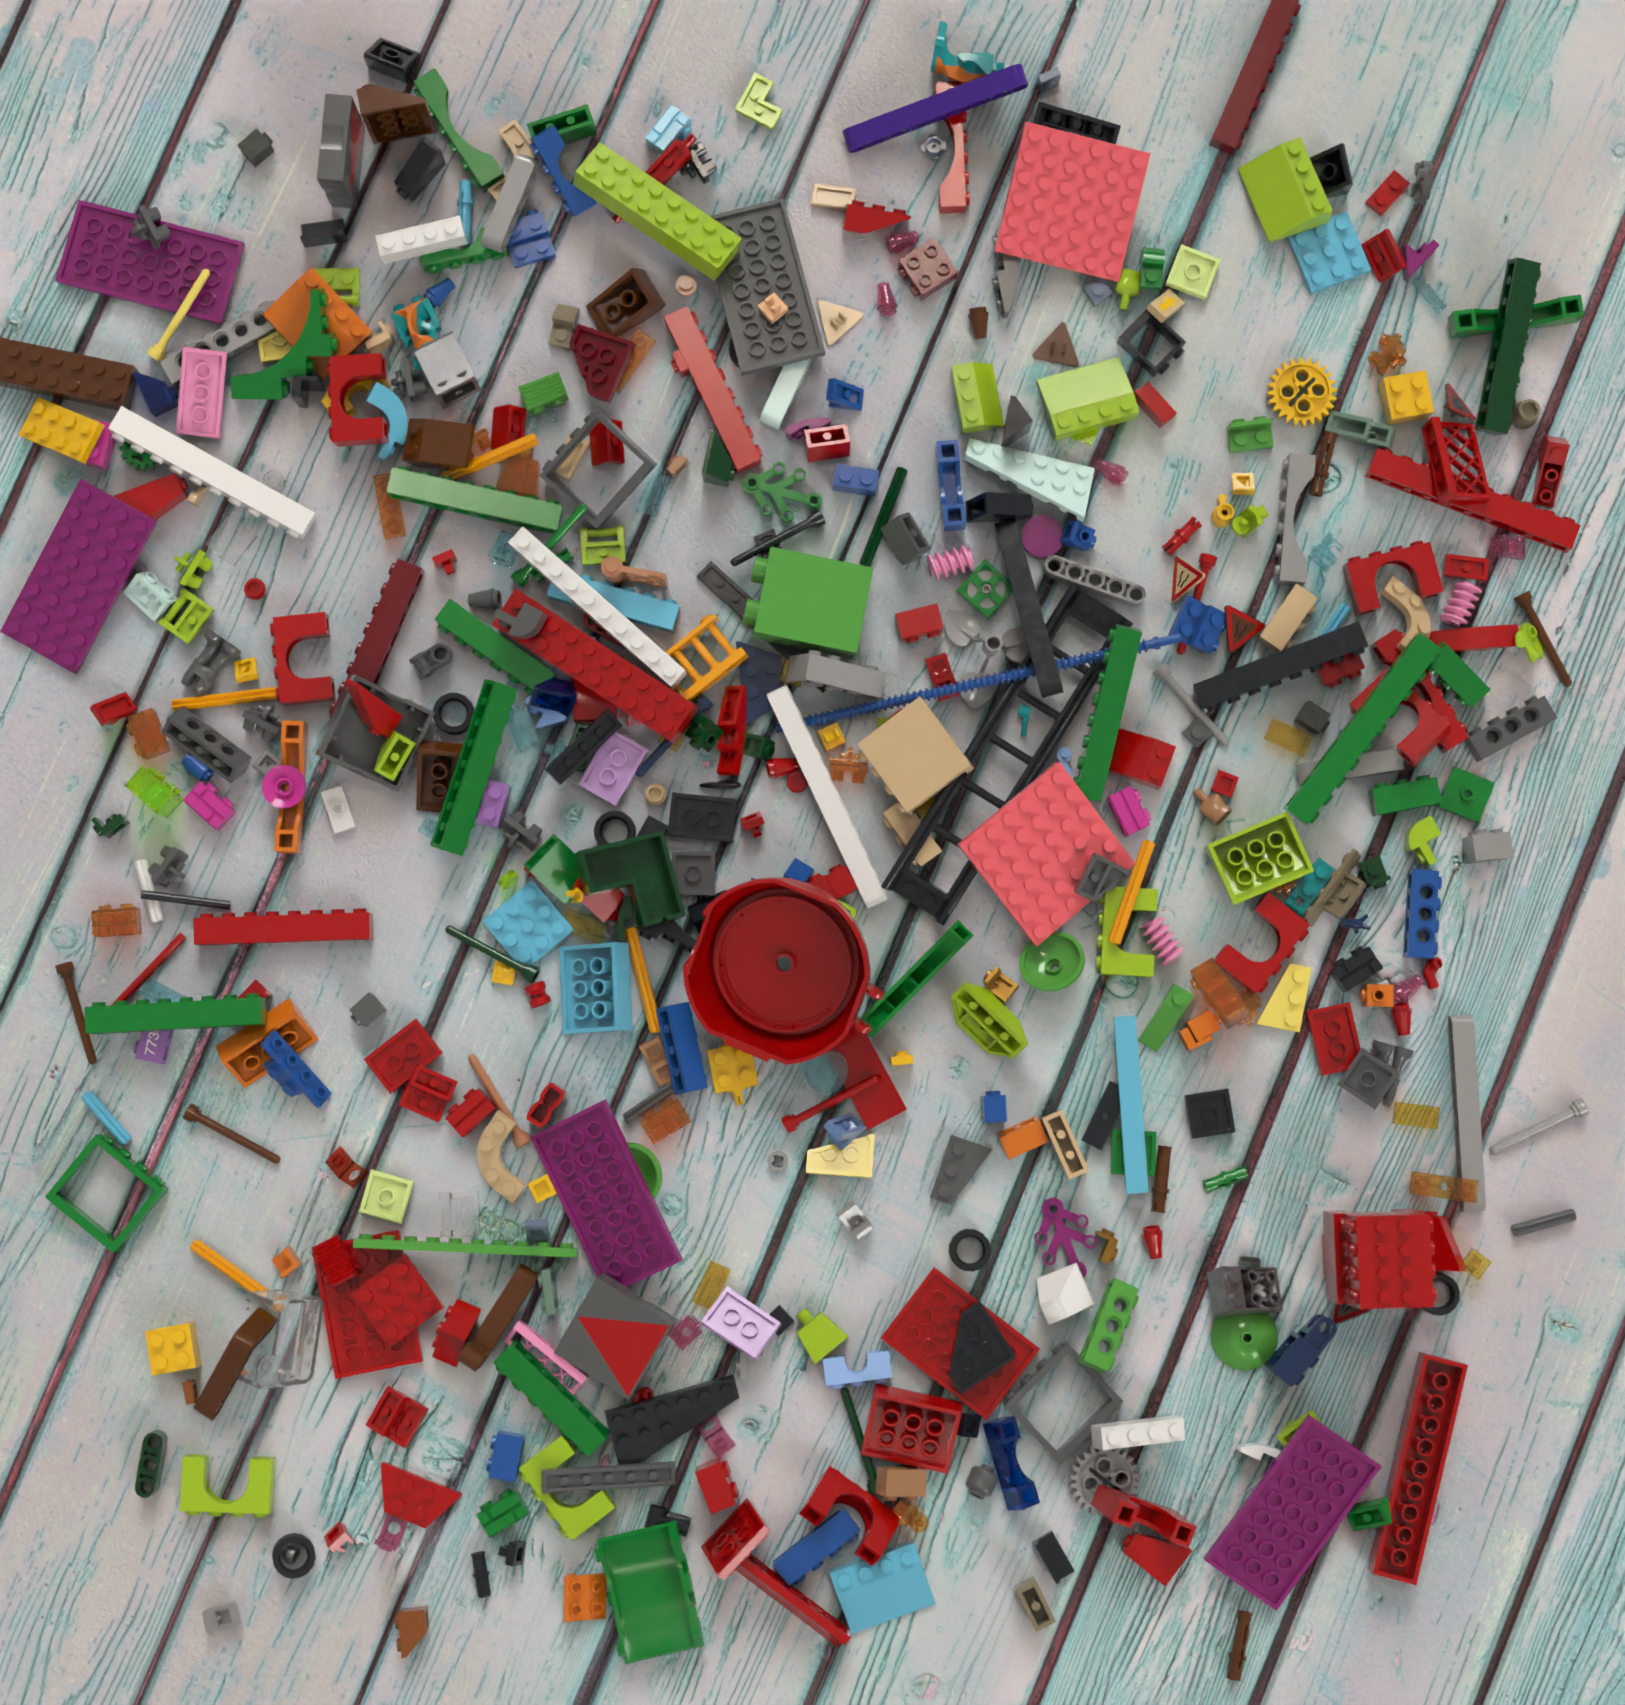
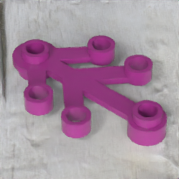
[1034,1198,1097,1278]

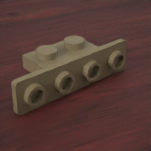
[1304,848,1367,927]

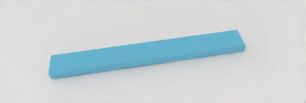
[1113,1015,1149,1194]

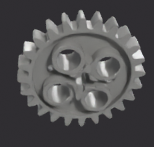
[1068,1445,1140,1517]

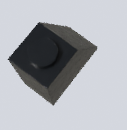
[394,136,446,202]
[965,492,1034,523]

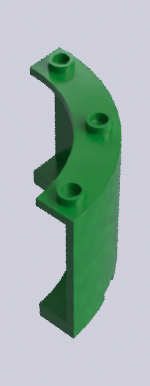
[595,1521,704,1664]

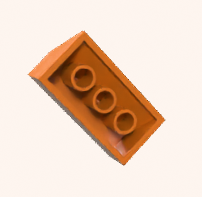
[215,998,318,1088]

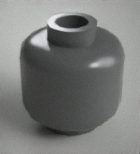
[965,1464,998,1499]

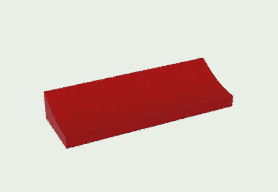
[826,1026,907,1130]
[736,1554,851,1647]

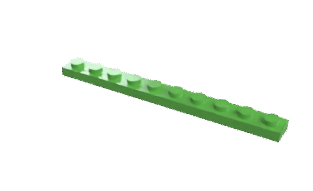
[353,1234,577,1258]

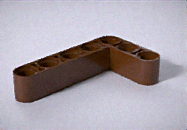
[456,1263,539,1372]
[193,1307,278,1421]

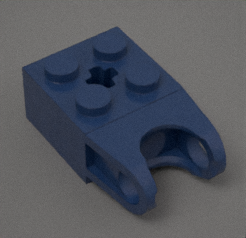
[1264,1314,1337,1387]

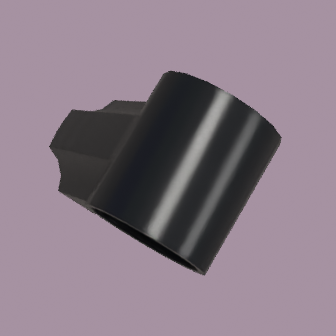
[644,1504,692,1537]

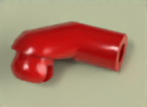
[1422,957,1443,990]
[631,1387,654,1403]

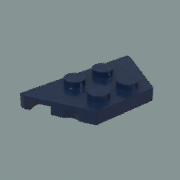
[736,641,785,725]

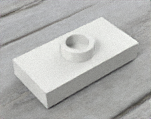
[321,785,356,834]

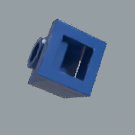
[1059,520,1096,551]

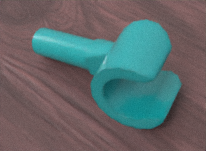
[1017,705,1031,736]

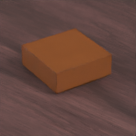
[182,1379,199,1405]

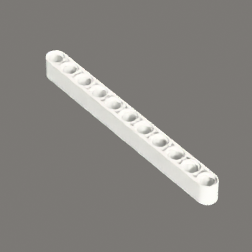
[767,685,888,909]

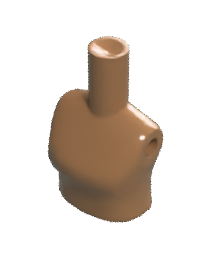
[1193,787,1232,826]

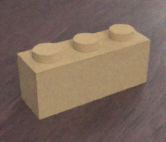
[1257,583,1318,653]
[882,804,942,868]
[1040,1110,1089,1180]

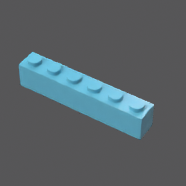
[547,575,680,633]

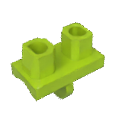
[1231,504,1269,539]
[174,550,213,589]

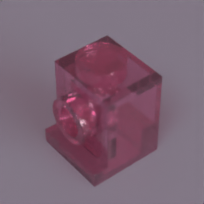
[669,1315,703,1351]

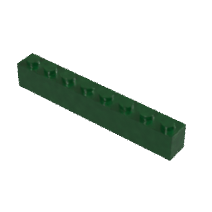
[1475,257,1541,436]

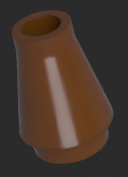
[968,307,989,339]

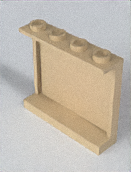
[857,696,974,816]

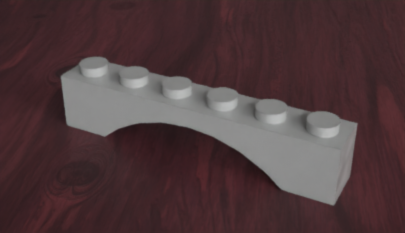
[1273,453,1316,587]

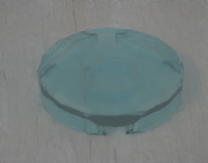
[804,1050,848,1093]

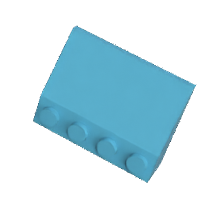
[559,942,633,1034]
[829,1539,936,1634]

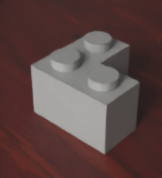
[1462,828,1514,865]

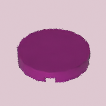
[1021,515,1063,559]

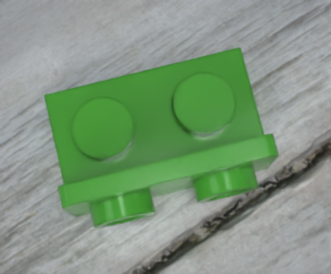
[1226,416,1274,453]

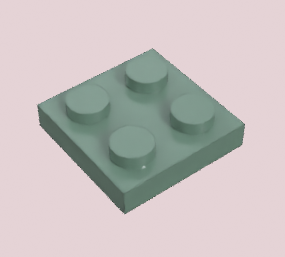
[538,1267,559,1315]

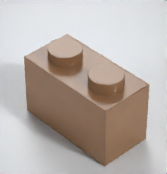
[876,1466,927,1501]

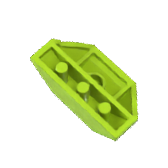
[950,982,1028,1059]

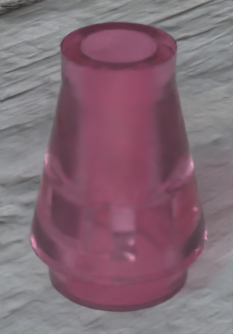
[885,231,919,254]
[877,282,898,316]
[1095,458,1129,487]
[1394,974,1424,1004]

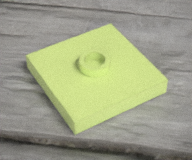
[1165,244,1221,301]
[359,1169,414,1224]

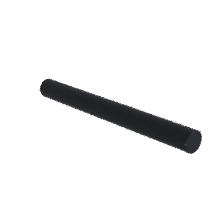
[141,890,231,910]

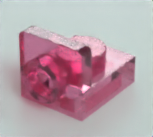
[1490,534,1526,560]

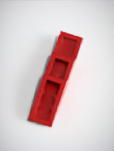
[1429,624,1519,653]
[716,685,747,776]

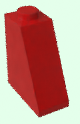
[1424,1211,1466,1272]
[1120,1531,1192,1586]

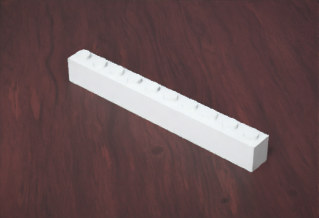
[108,406,316,539]
[508,526,687,690]

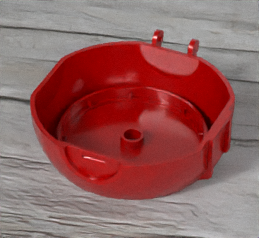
[683,877,884,1065]

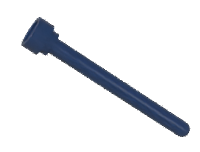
[636,694,713,777]

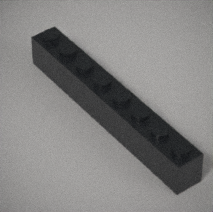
[1193,621,1368,712]

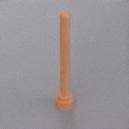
[468,1054,532,1149]

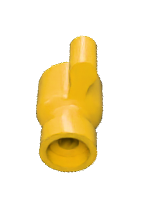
[1210,494,1234,528]

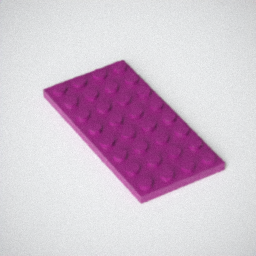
[55,200,245,325]
[0,479,158,674]
[530,1099,683,1287]
[1204,1414,1382,1611]

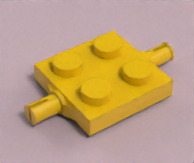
[707,1039,759,1105]

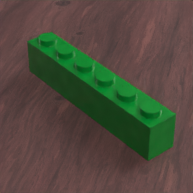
[434,599,557,698]
[493,1339,610,1457]

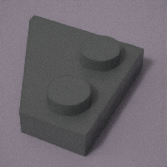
[1074,853,1131,902]

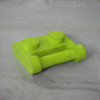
[316,268,360,306]
[580,524,626,566]
[158,588,215,645]

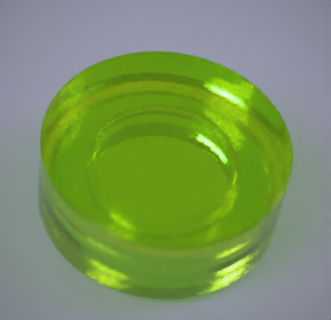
[498,870,519,890]

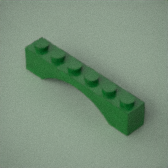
[413,68,505,193]
[1447,295,1584,339]

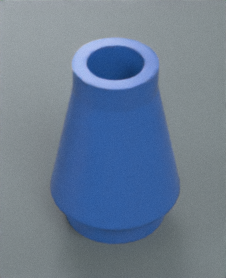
[423,277,455,308]

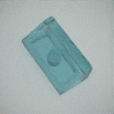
[138,979,186,1003]

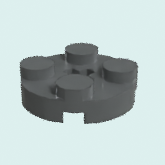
[1410,160,1433,205]

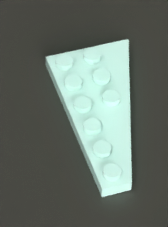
[964,438,1095,522]

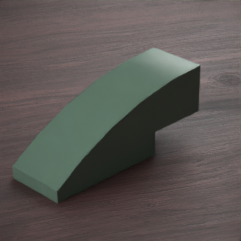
[1325,410,1396,450]

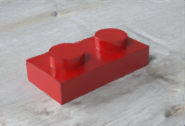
[1365,170,1410,217]
[1442,554,1489,582]

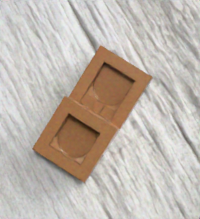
[639,1036,671,1087]

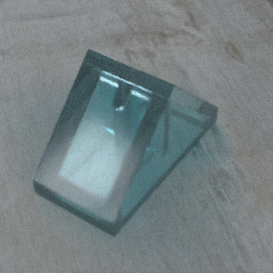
[488,531,517,569]

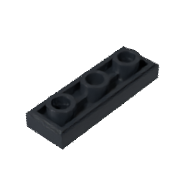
[1081,1081,1120,1150]

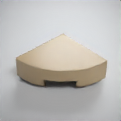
[187,485,208,507]

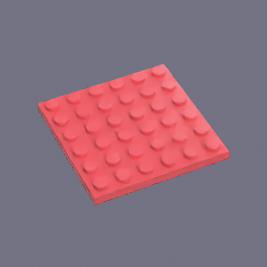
[994,122,1151,282]
[957,761,1135,947]

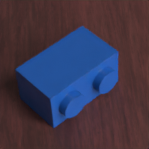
[833,464,879,497]
[981,1091,1007,1123]
[486,1430,525,1482]

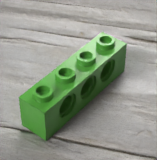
[1078,1278,1139,1373]

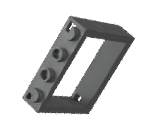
[540,411,657,529]
[1003,1341,1124,1464]

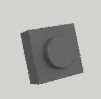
[1181,718,1213,749]

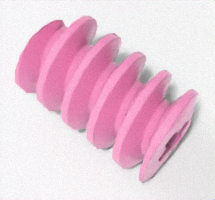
[926,545,974,580]
[1440,581,1482,629]
[1139,917,1183,966]

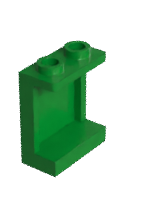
[524,834,579,904]

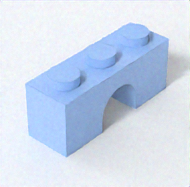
[822,1349,892,1389]

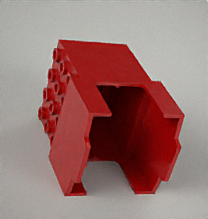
[1322,1209,1437,1309]

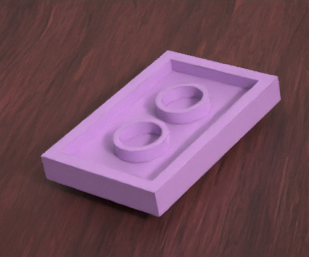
[578,731,649,807]
[701,1287,781,1360]

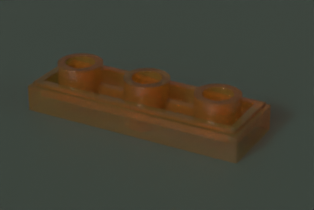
[616,329,656,394]
[373,473,406,540]
[1409,1171,1479,1203]

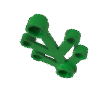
[741,462,823,523]

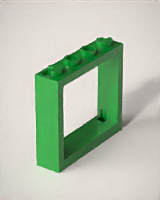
[45,1134,169,1253]

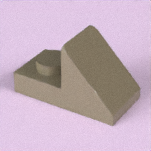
[548,304,579,350]

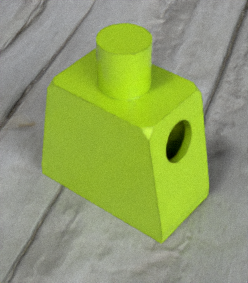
[796,1307,848,1364]

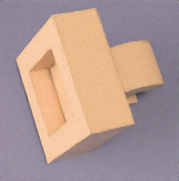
[758,293,788,324]

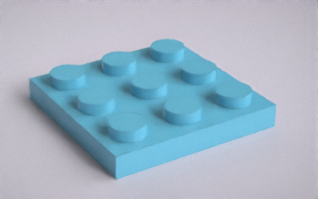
[1287,211,1371,295]
[482,879,575,965]

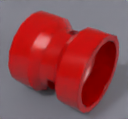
[524,981,551,1009]

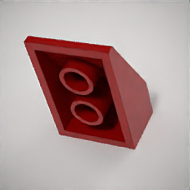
[1109,728,1176,790]

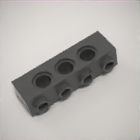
[1464,695,1557,762]
[161,707,252,783]

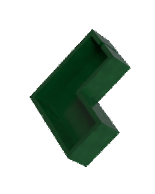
[574,830,686,929]

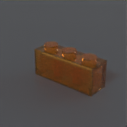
[1189,958,1250,1030]

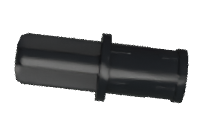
[471,1551,491,1598]

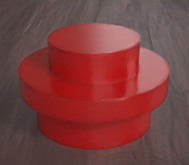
[244,578,266,600]
[787,771,808,793]

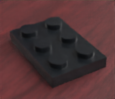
[667,792,737,843]

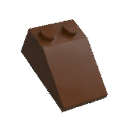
[586,268,666,337]
[402,418,475,468]
[416,740,463,812]

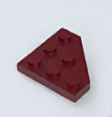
[569,324,636,403]

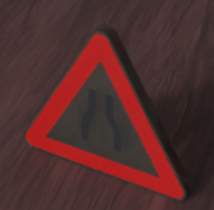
[1443,383,1476,422]

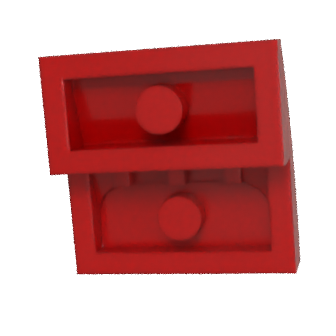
[573,678,617,722]
[398,1064,458,1123]
[365,1386,429,1448]

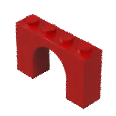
[327,353,389,447]
[1343,540,1444,616]
[270,612,336,706]
[1349,669,1451,768]
[1212,892,1310,994]
[799,1466,903,1566]
[1091,1484,1197,1548]

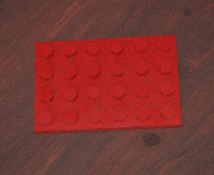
[312,1230,424,1379]
[880,1267,1040,1420]

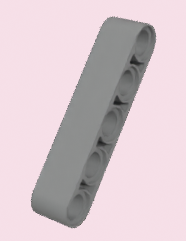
[481,153,540,253]
[1043,555,1146,607]
[1296,748,1404,787]

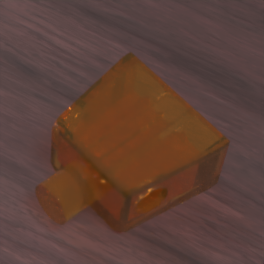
[496,448,540,499]

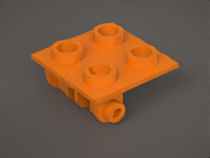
[563,1573,606,1622]

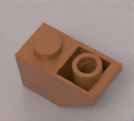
[395,1606,429,1658]

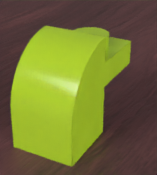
[1404,815,1442,867]

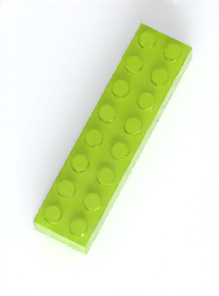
[573,142,742,281]

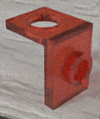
[325,1146,369,1188]

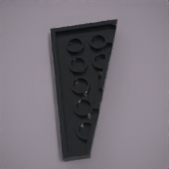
[605,1374,740,1465]

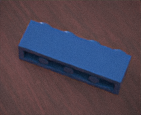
[656,1002,708,1095]
[773,1506,860,1586]

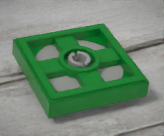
[956,559,1013,620]

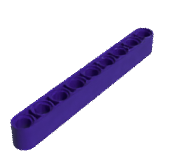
[842,64,1028,153]

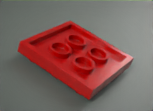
[351,1253,445,1348]
[701,1498,771,1581]

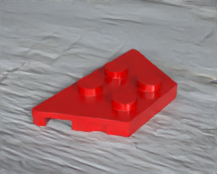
[381,1461,462,1528]

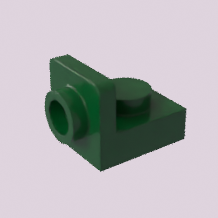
[743,732,775,762]
[91,813,130,839]
[1358,856,1391,890]

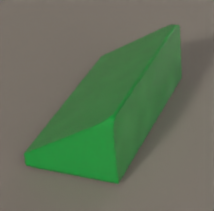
[1346,1497,1392,1531]

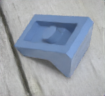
[524,696,568,731]
[823,1113,866,1150]

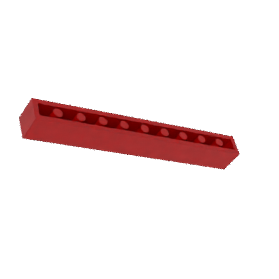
[1364,448,1581,553]

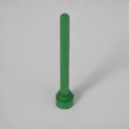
[510,504,587,588]

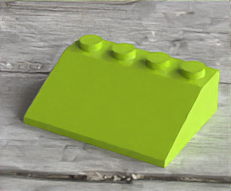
[1238,137,1332,243]
[1036,357,1139,441]
[1204,811,1314,905]

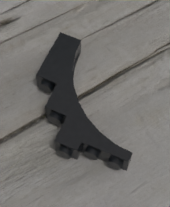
[636,815,697,953]

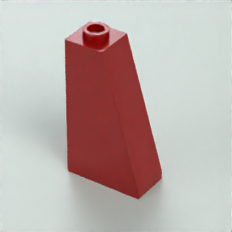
[114,473,189,520]

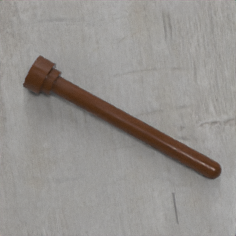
[1513,591,1572,687]
[55,961,97,1065]
[183,1103,281,1164]

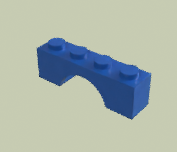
[529,126,597,216]
[935,439,966,532]

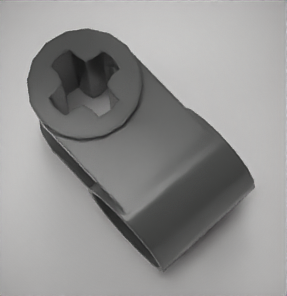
[409,643,453,680]

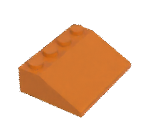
[263,267,372,379]

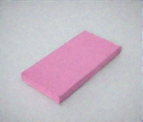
[176,347,227,439]

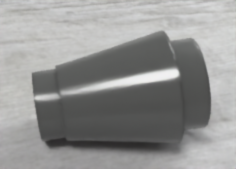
[468,588,502,610]

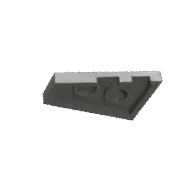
[930,1135,993,1205]

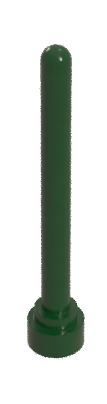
[445,925,540,984]
[840,1387,877,1494]

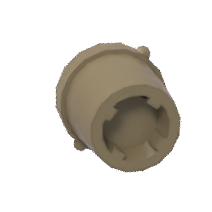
[1511,399,1540,430]

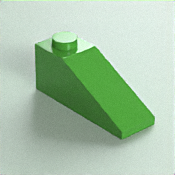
[1138,984,1194,1052]

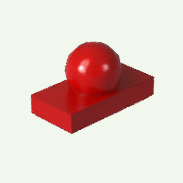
[90,692,138,726]

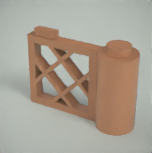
[601,556,668,588]

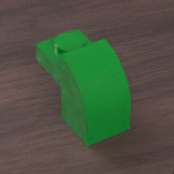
[1139,247,1165,290]

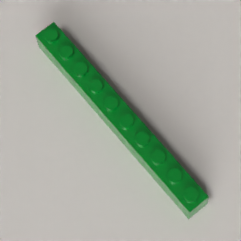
[1283,633,1441,825]

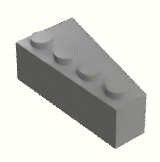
[786,650,886,699]

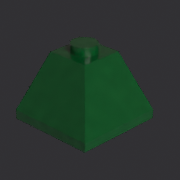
[702,431,736,487]

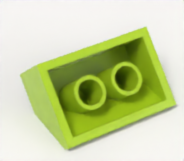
[950,362,1004,434]

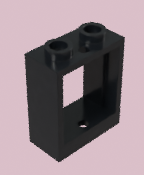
[1117,309,1186,378]

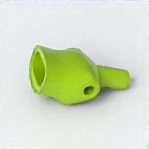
[1115,268,1140,311]

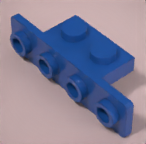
[261,1030,331,1108]

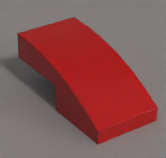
[925,653,960,701]

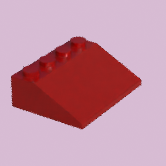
[860,1383,962,1474]

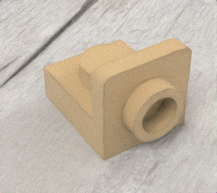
[364,320,394,353]

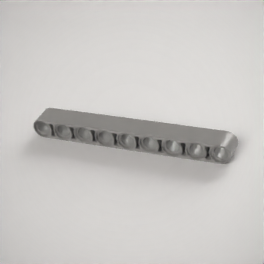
[1448,1015,1486,1212]

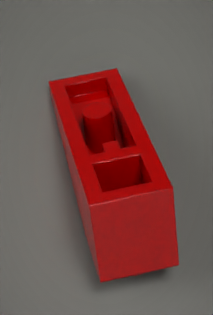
[345,678,403,738]

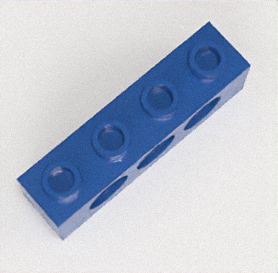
[1403,869,1442,959]

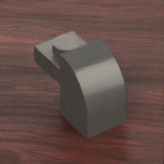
[494,603,548,639]

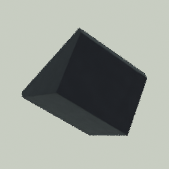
[363,37,419,83]
[1310,143,1353,198]
[1001,395,1033,447]

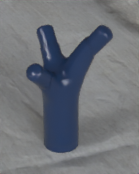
[1340,914,1371,934]

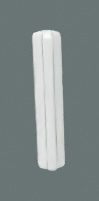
[135,859,163,923]

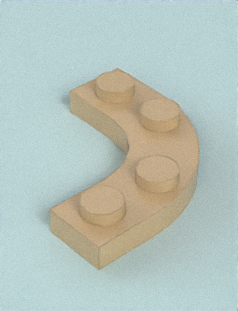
[488,119,536,201]
[1380,576,1431,652]
[477,1110,527,1204]

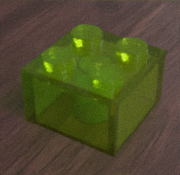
[124,766,184,818]

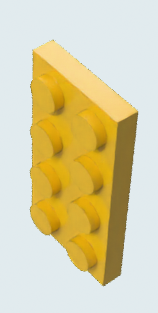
[18,397,105,464]

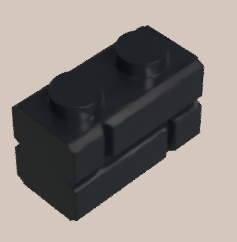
[1329,946,1383,993]

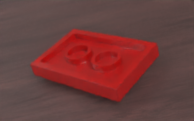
[1306,1002,1361,1076]
[364,1018,443,1094]

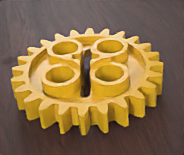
[1266,357,1337,428]

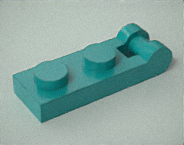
[1283,857,1335,917]

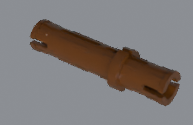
[1309,431,1338,497]
[1151,1145,1172,1213]
[1226,1610,1253,1681]

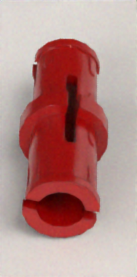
[1161,516,1202,556]

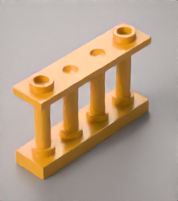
[647,613,749,703]

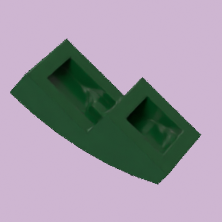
[616,896,633,942]

